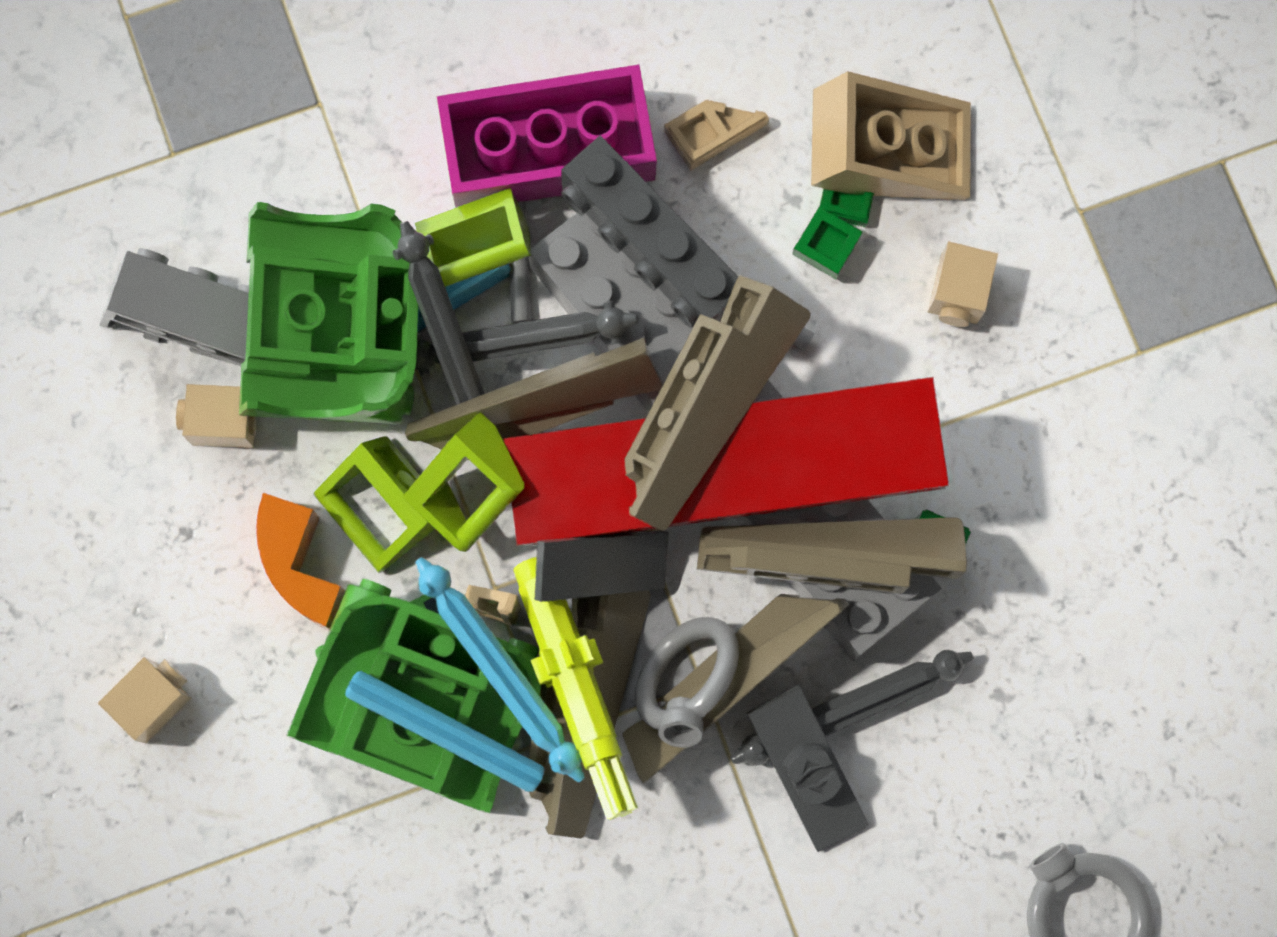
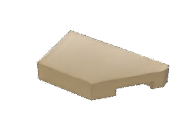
[664,100,769,171]
[465,585,521,626]

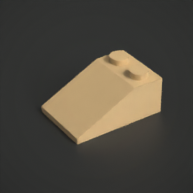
[811,71,971,200]

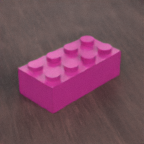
[436,64,657,208]

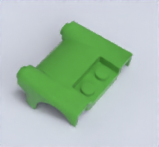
[239,202,418,425]
[286,579,541,813]

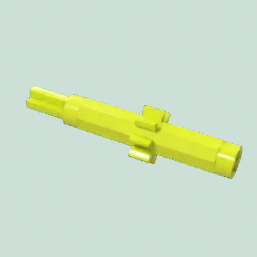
[513,557,638,820]

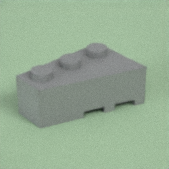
[99,248,249,366]

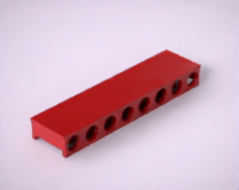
[504,377,949,546]

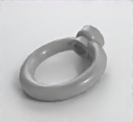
[635,617,739,747]
[1027,843,1153,937]

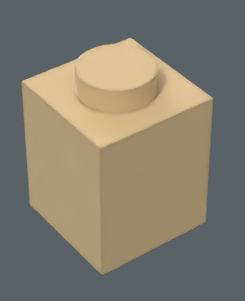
[927,241,999,327]
[176,384,257,448]
[98,657,191,744]

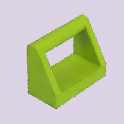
[415,188,531,287]
[402,412,524,552]
[313,436,435,573]

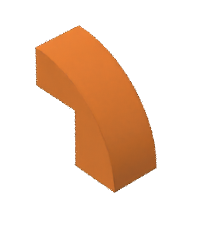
[256,493,345,630]

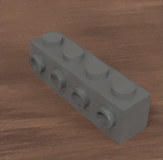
[561,135,739,328]

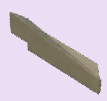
[625,275,811,531]
[405,338,663,460]
[697,518,967,594]
[528,590,651,839]
[622,594,850,784]

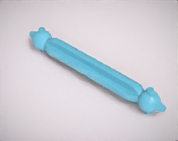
[416,557,585,783]

